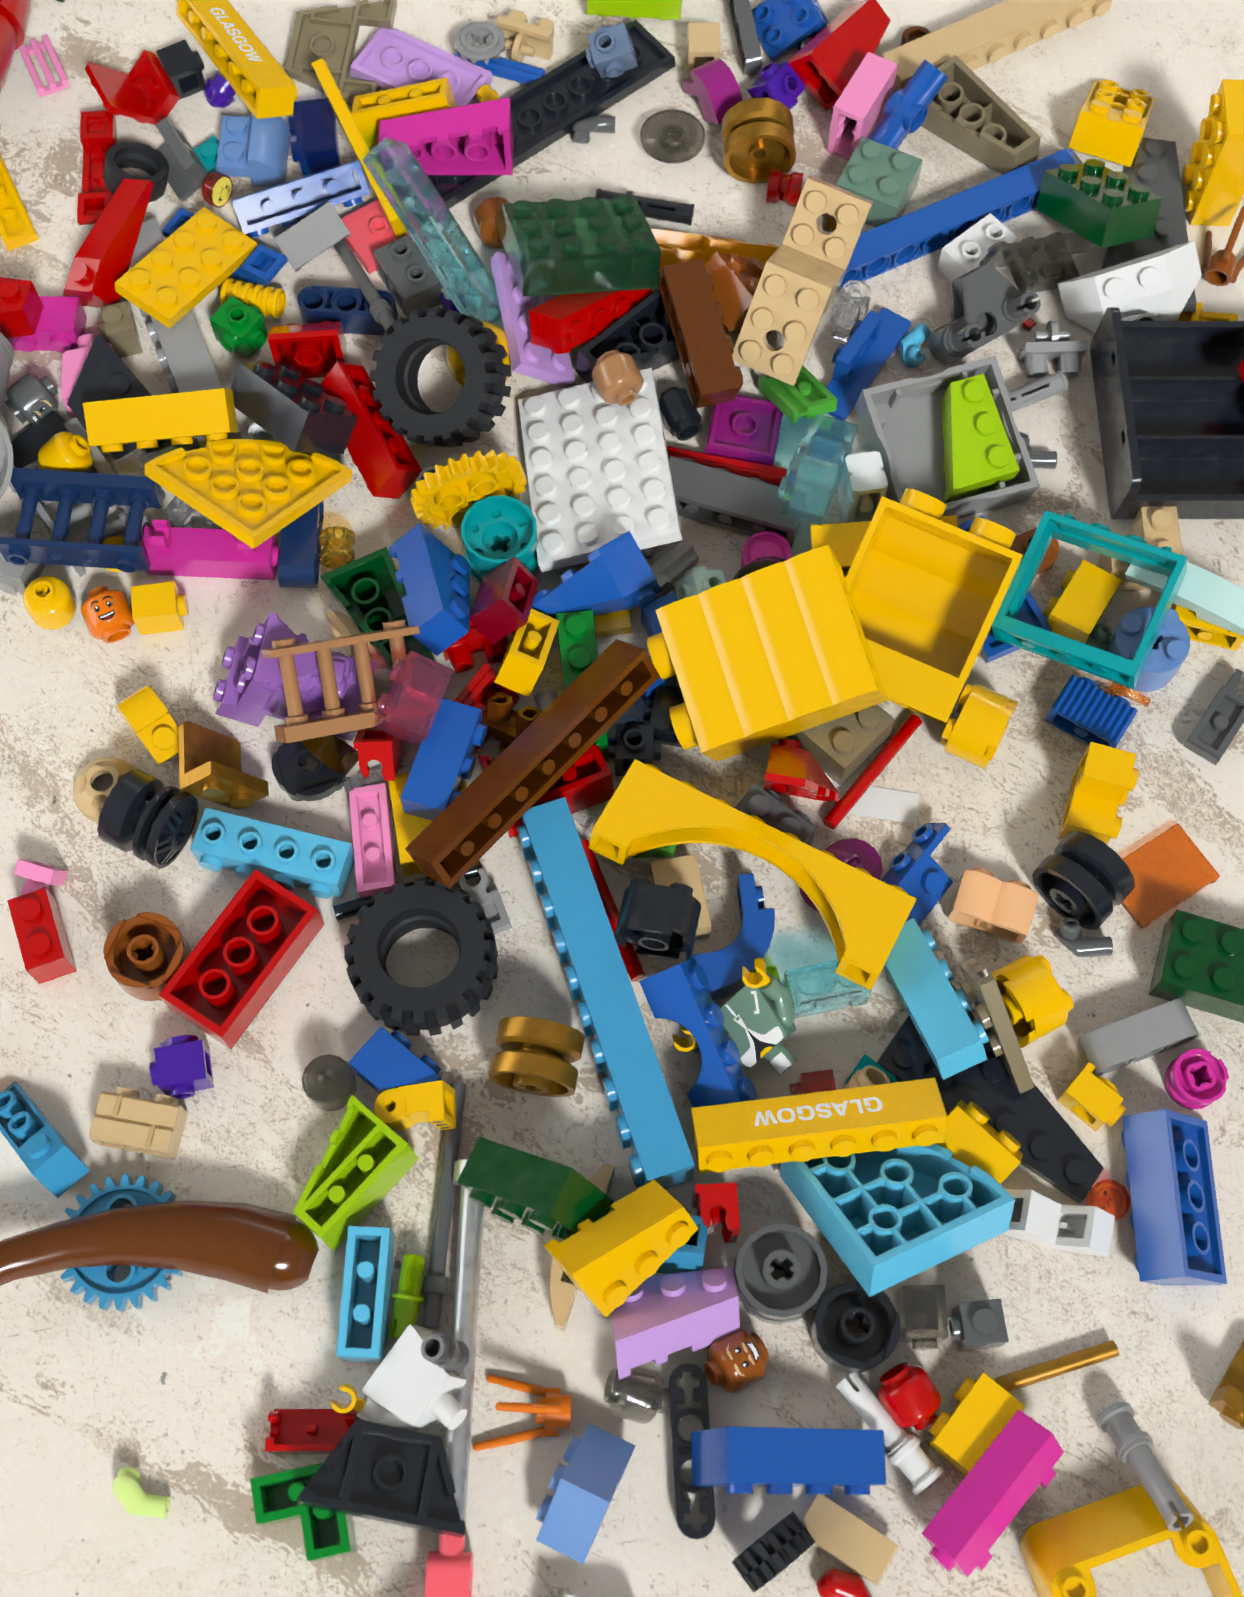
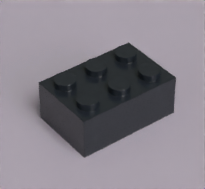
[231,361,358,454]

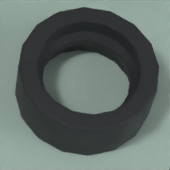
[103,142,169,202]

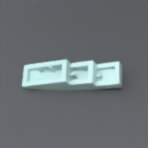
[1125,561,1244,636]

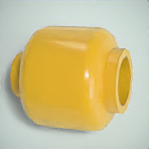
[38,431,93,472]
[23,576,77,630]

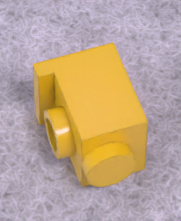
[1057,1062,1126,1131]

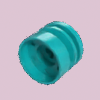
[461,495,538,584]

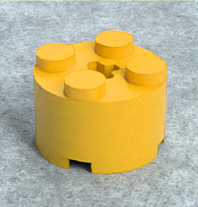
[941,683,1018,770]
[987,954,1074,1048]

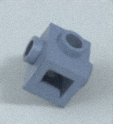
[585,22,638,78]

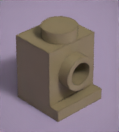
[98,301,143,358]

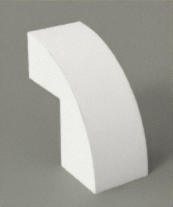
[1003,1189,1115,1257]

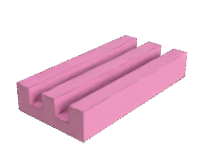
[18,34,70,97]

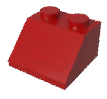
[268,321,347,379]

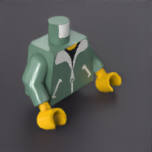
[672,958,797,1076]

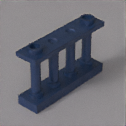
[0,468,164,573]

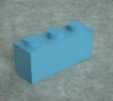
[336,1226,395,1363]

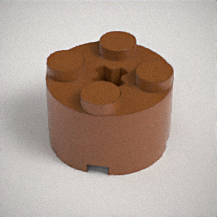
[103,912,192,1001]

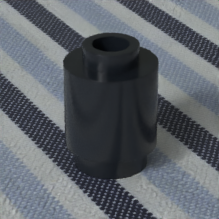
[658,387,702,441]

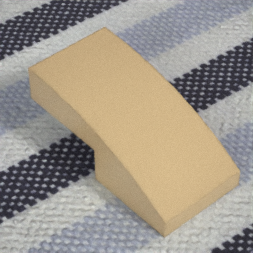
[325,610,379,661]
[802,1495,899,1586]

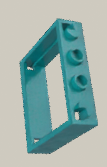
[992,510,1187,689]

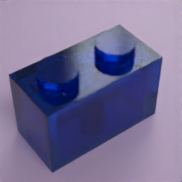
[288,98,341,175]

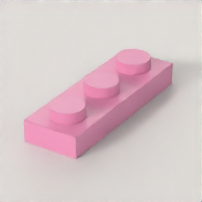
[348,783,397,898]

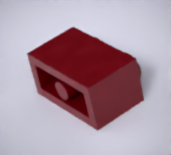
[469,556,539,644]

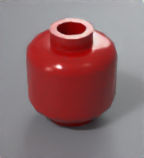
[877,1362,942,1431]

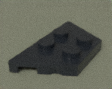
[67,334,185,460]
[296,1419,466,1538]

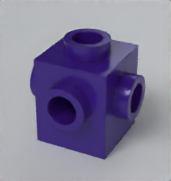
[747,61,806,110]

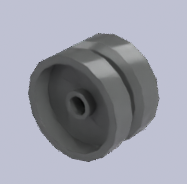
[733,1223,828,1325]

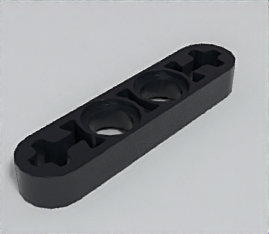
[669,1363,716,1540]

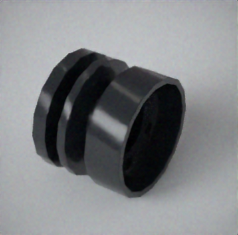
[97,769,199,869]

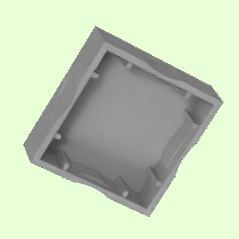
[855,356,1040,519]

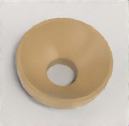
[73,757,135,823]

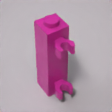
[141,519,280,580]
[921,1409,1064,1578]

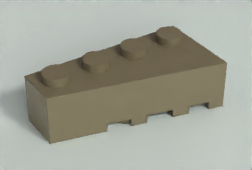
[921,55,1041,175]

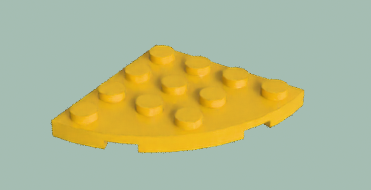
[145,439,352,549]

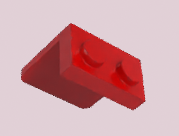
[85,49,180,125]

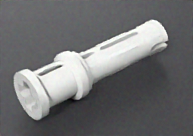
[836,1372,945,1496]

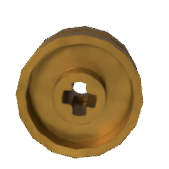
[722,98,796,184]
[488,1016,585,1097]

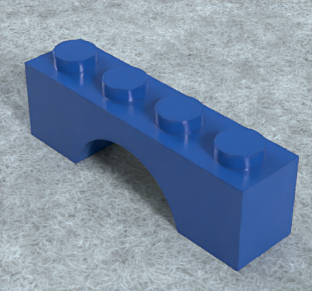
[639,958,756,1108]

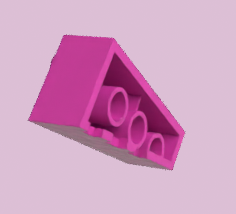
[378,97,514,175]

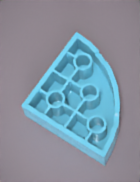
[780,1144,1015,1297]

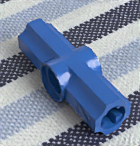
[868,59,949,149]

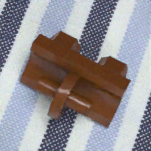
[482,692,542,753]

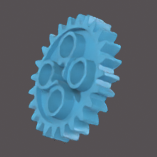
[61,1174,183,1312]

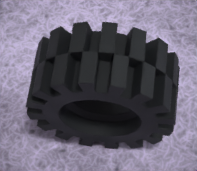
[732,1512,815,1593]

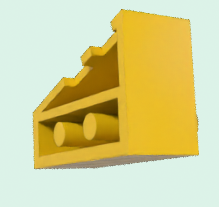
[543,1180,699,1318]

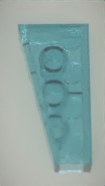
[777,414,859,526]

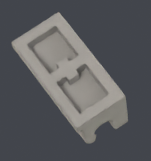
[274,201,351,272]

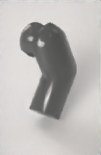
[571,115,615,144]
[1019,432,1057,469]
[1057,918,1113,957]

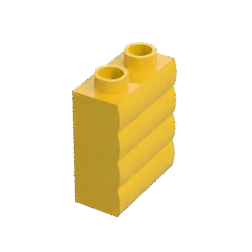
[845,488,1023,725]
[647,545,887,762]

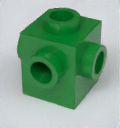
[209,296,268,359]

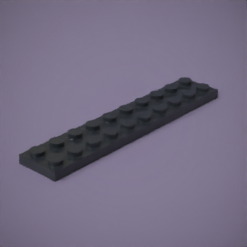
[382,19,675,227]

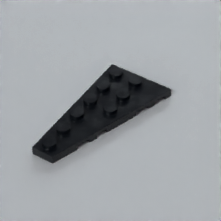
[877,982,1103,1204]

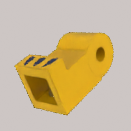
[374,1080,456,1131]

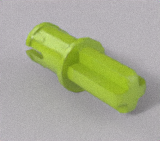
[388,1253,425,1338]

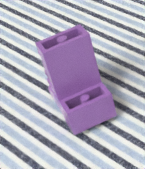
[212,612,376,741]

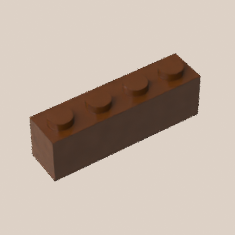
[657,258,743,409]

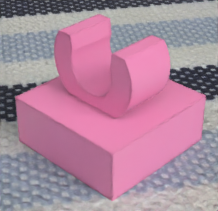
[14,859,68,895]

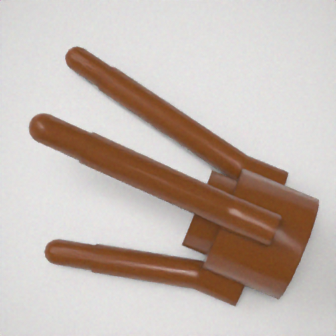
[1201,206,1244,286]

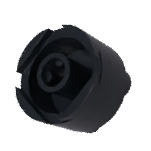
[614,878,702,960]
[811,1281,901,1374]

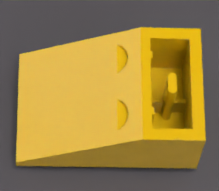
[1068,79,1156,167]

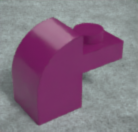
[681,58,743,124]

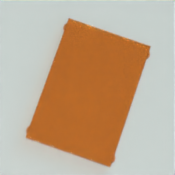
[1121,823,1220,929]

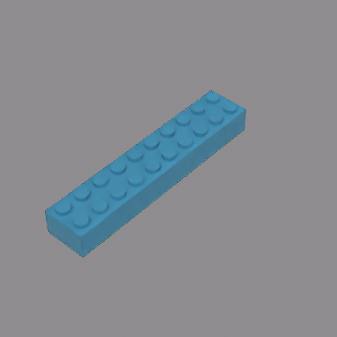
[517,797,695,1190]

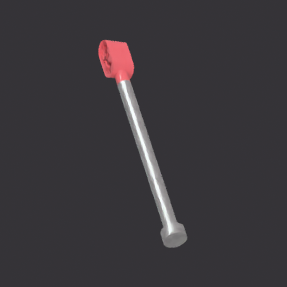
[424,1159,484,1597]

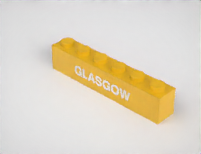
[177,0,298,119]
[691,1078,947,1173]

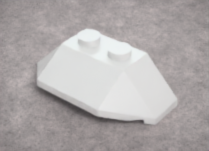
[1057,241,1202,333]

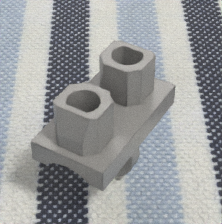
[1018,321,1088,378]

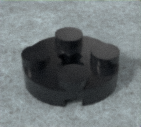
[272,741,346,801]

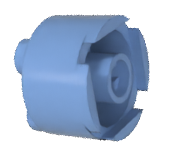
[1107,607,1190,692]

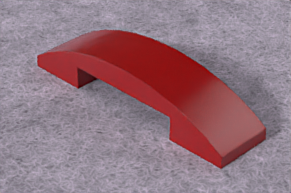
[77,110,118,225]

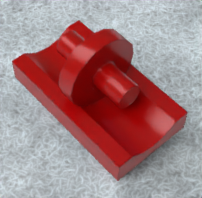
[443,612,508,673]

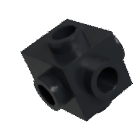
[608,721,661,776]

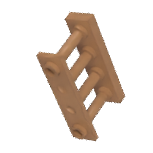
[261,619,432,743]

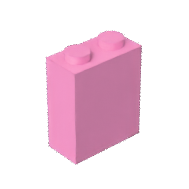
[827,52,898,161]

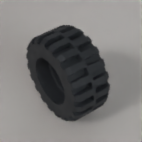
[370,308,512,447]
[344,878,498,1036]

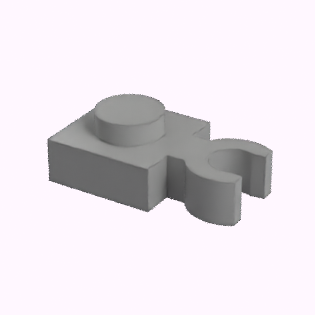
[459,868,512,935]

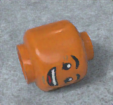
[81,586,134,643]

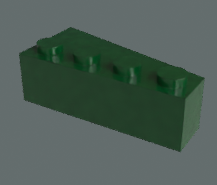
[320,547,447,697]

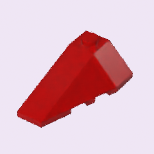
[62,179,154,308]
[763,739,840,803]

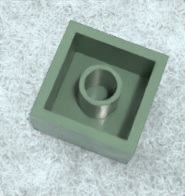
[836,137,923,227]

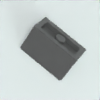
[156,117,212,201]

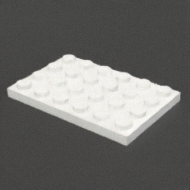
[518,368,682,572]

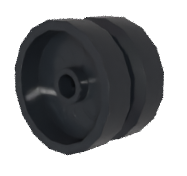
[1032,831,1135,930]

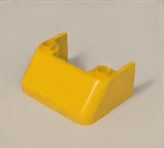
[1020,1480,1243,1597]

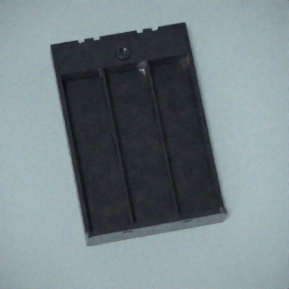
[1090,307,1244,519]

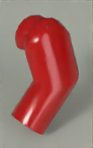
[816,1568,872,1597]

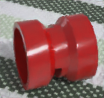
[766,169,804,207]

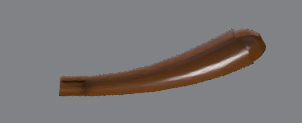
[0,1200,319,1294]

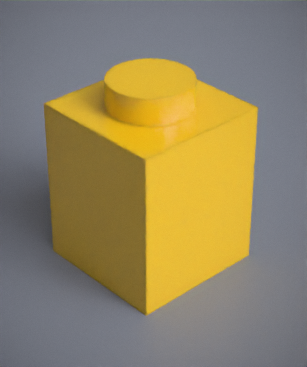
[131,581,189,635]

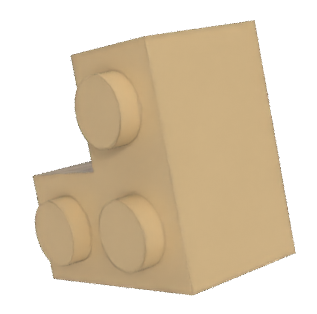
[1099,506,1183,591]

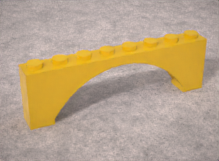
[589,759,917,991]

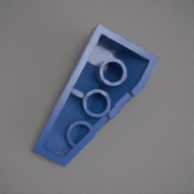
[531,531,662,619]

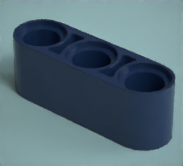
[297,286,398,336]
[278,501,324,588]

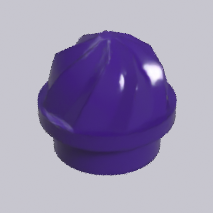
[204,73,236,108]

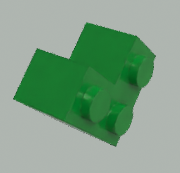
[250,1462,358,1562]

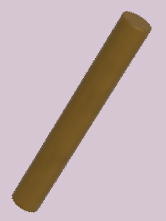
[995,1340,1119,1392]

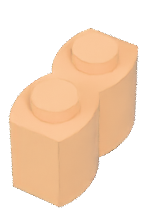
[948,868,1039,944]

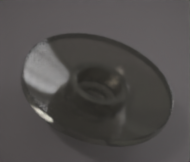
[640,109,705,164]

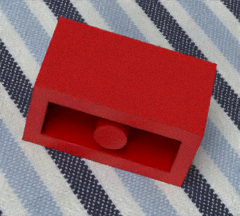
[7,888,77,984]

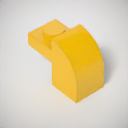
[115,685,179,766]

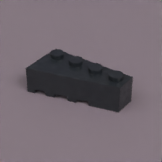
[576,289,724,383]

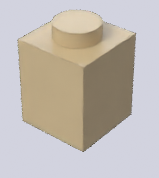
[687,22,721,75]

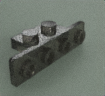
[979,232,1095,294]

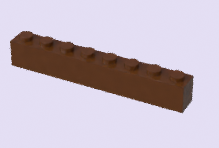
[405,639,660,889]

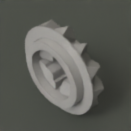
[454,22,505,65]

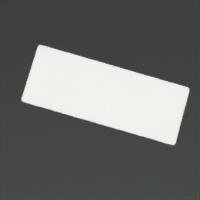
[831,781,919,824]

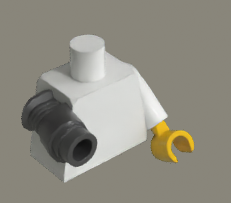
[331,1324,469,1431]

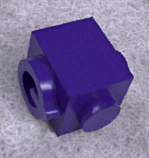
[149,1035,214,1099]

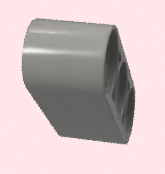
[1078,998,1199,1076]

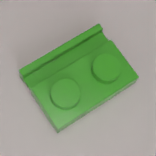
[758,366,837,424]

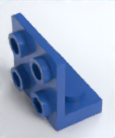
[752,0,830,61]

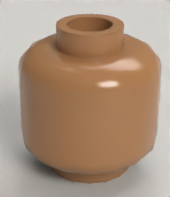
[592,350,644,406]

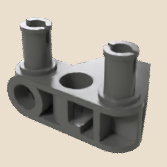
[928,263,1041,366]

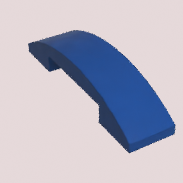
[161,208,288,285]

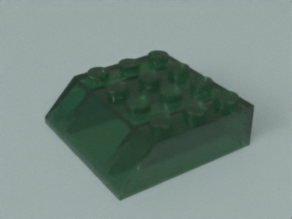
[495,195,661,296]

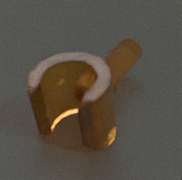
[1097,682,1151,707]

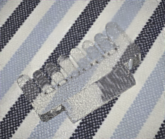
[342,758,415,792]

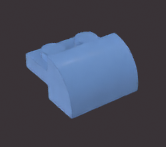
[216,115,291,187]

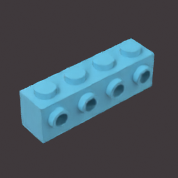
[190,807,354,899]
[884,918,989,1080]

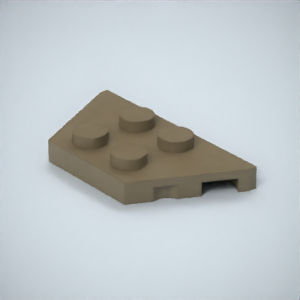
[959,958,1034,1094]

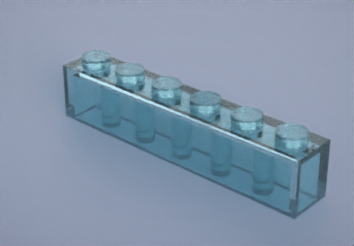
[362,137,502,324]

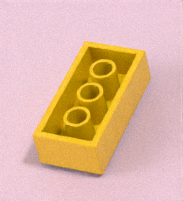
[1181,79,1244,226]

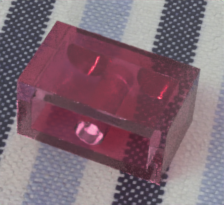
[374,651,454,746]

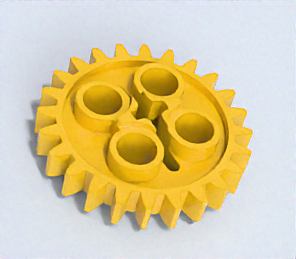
[410,450,527,530]

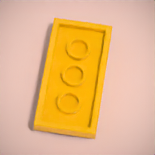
[115,207,257,329]

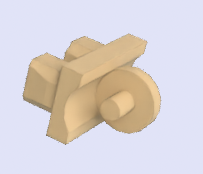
[496,9,554,62]

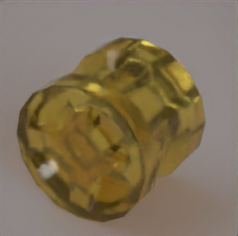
[319,526,355,569]

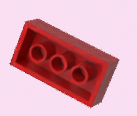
[159,869,324,1050]

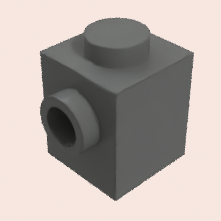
[948,1298,1009,1352]

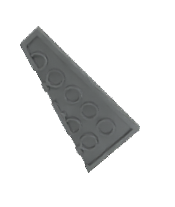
[1101,137,1197,313]

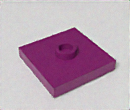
[705,395,783,465]

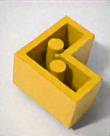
[1059,742,1139,844]

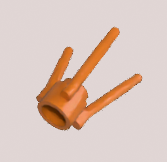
[473,1374,571,1451]

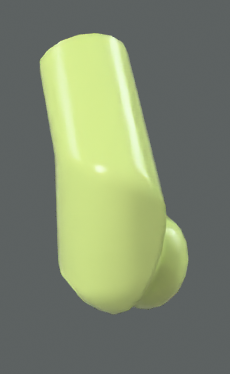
[112,1467,171,1519]

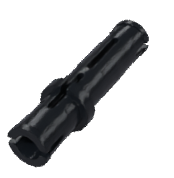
[594,188,695,226]

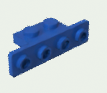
[826,308,911,422]
[880,823,953,926]

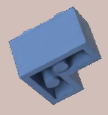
[536,1423,635,1564]

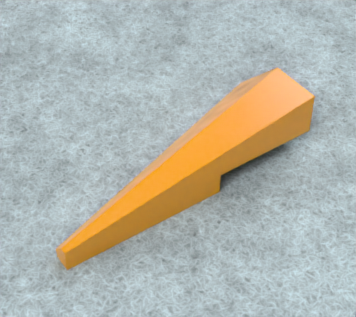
[633,224,779,273]

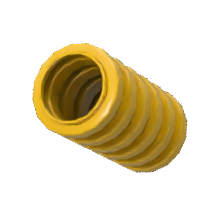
[220,278,286,319]

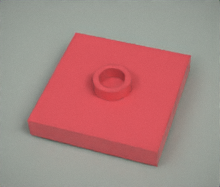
[341,193,426,274]

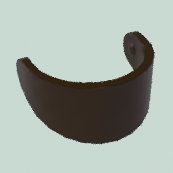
[300,735,359,776]

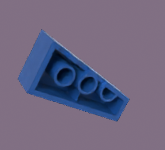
[691,1426,887,1495]

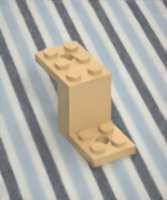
[732,175,874,386]

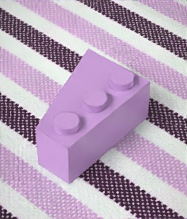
[611,1267,740,1380]

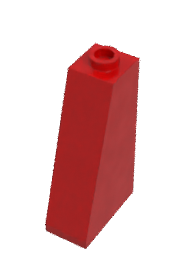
[788,0,891,111]

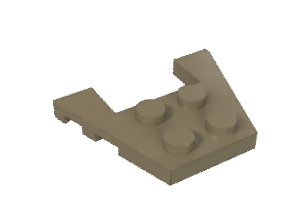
[285,0,398,107]

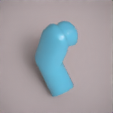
[899,323,931,368]

